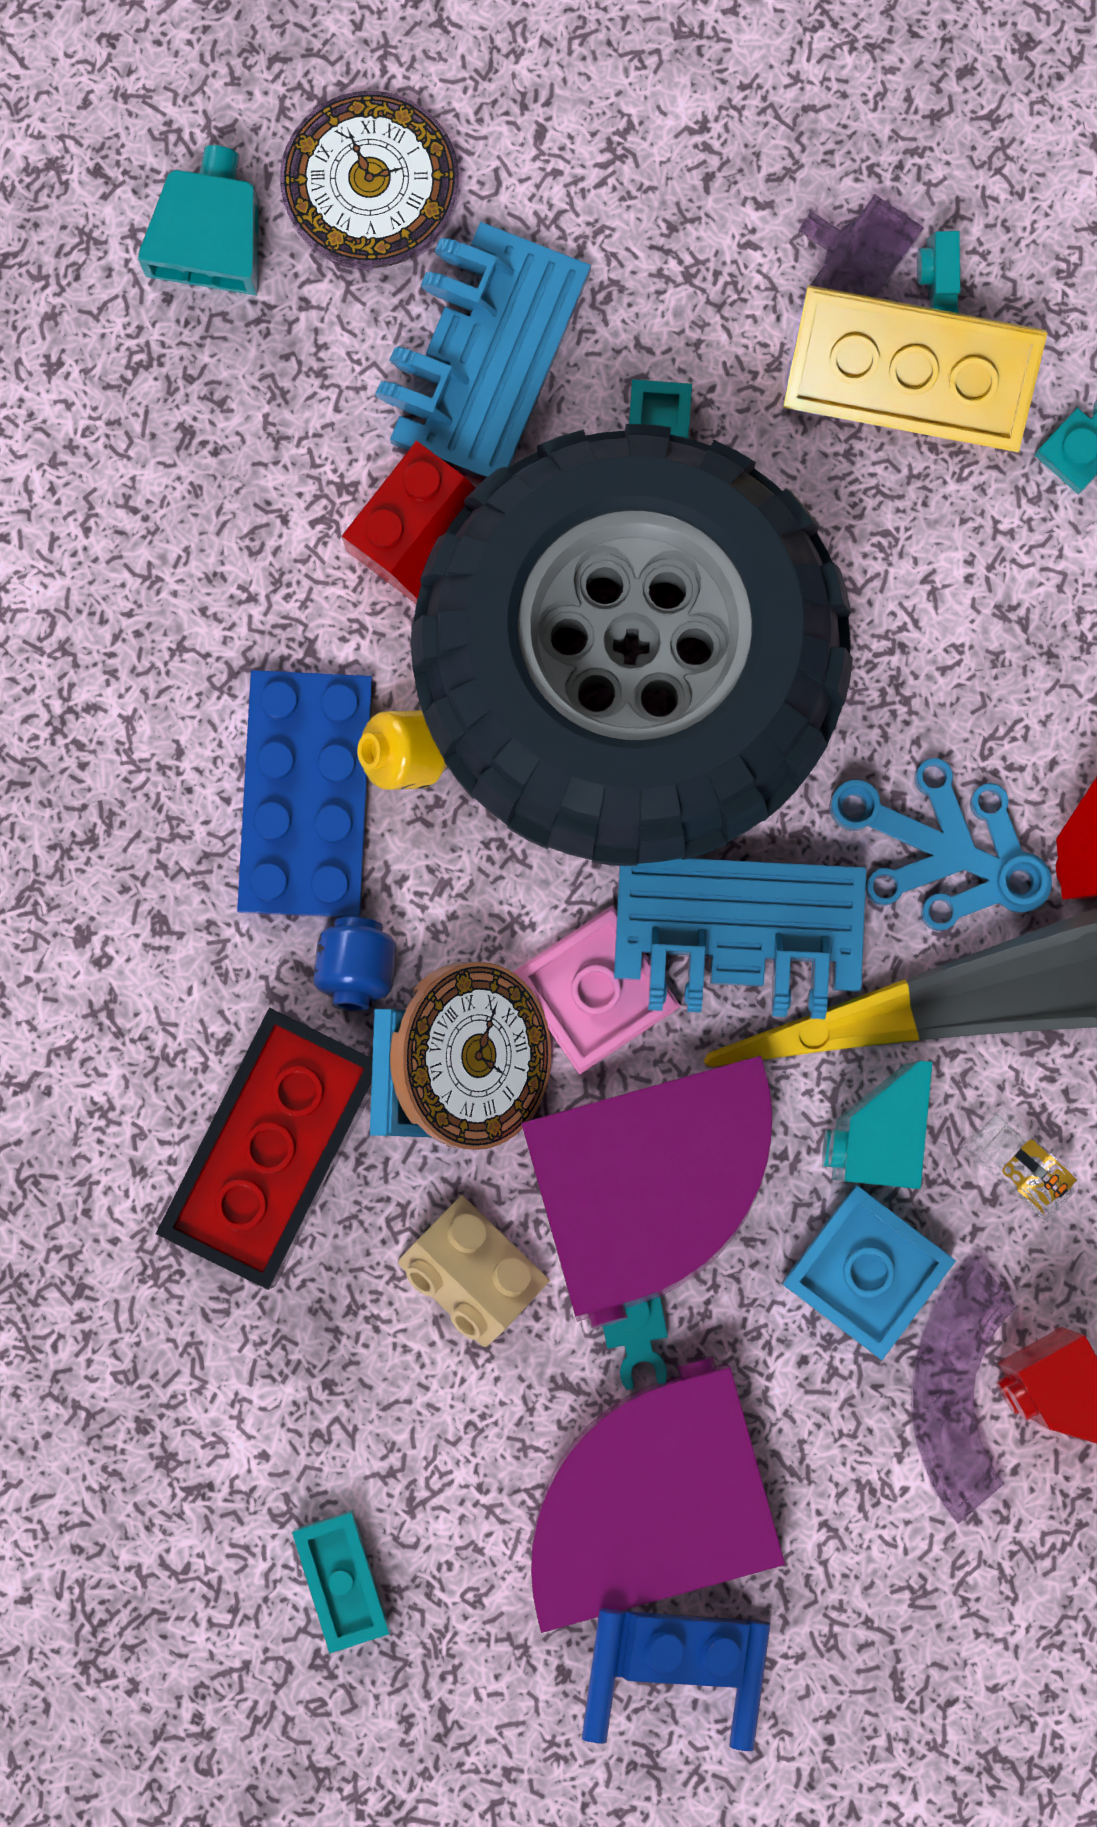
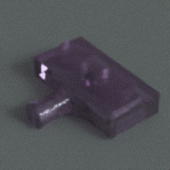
[798,194,924,298]

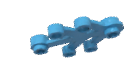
[829,758,1052,931]

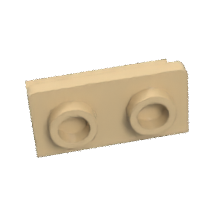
[398,1195,551,1347]

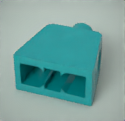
[138,145,259,296]

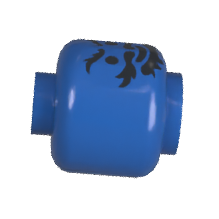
[313,917,396,1011]

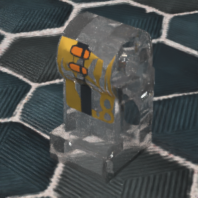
[959,1106,1081,1222]

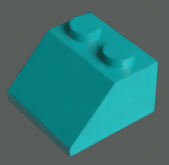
[822,1061,933,1189]

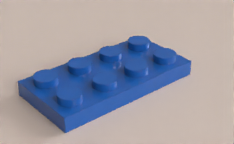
[237,670,373,918]

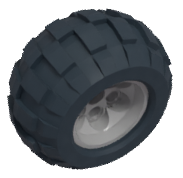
[411,424,853,866]

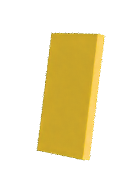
[783,285,1048,452]

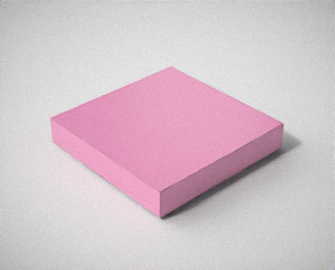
[513,905,681,1075]

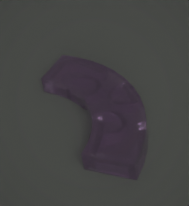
[911,1259,1018,1524]

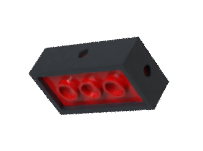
[155,1007,373,1290]

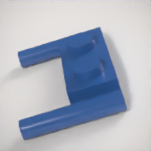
[581,1608,770,1751]

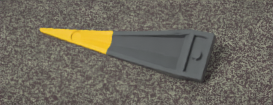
[704,907,1097,1067]

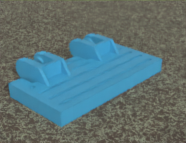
[375,222,591,480]
[614,858,866,1019]

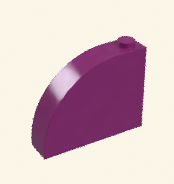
[521,1056,772,1328]
[531,1356,785,1633]

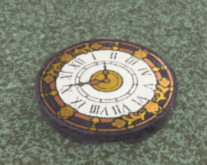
[280,91,459,271]

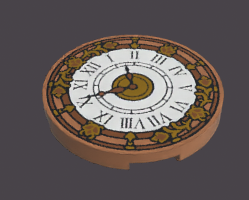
[390,962,551,1150]

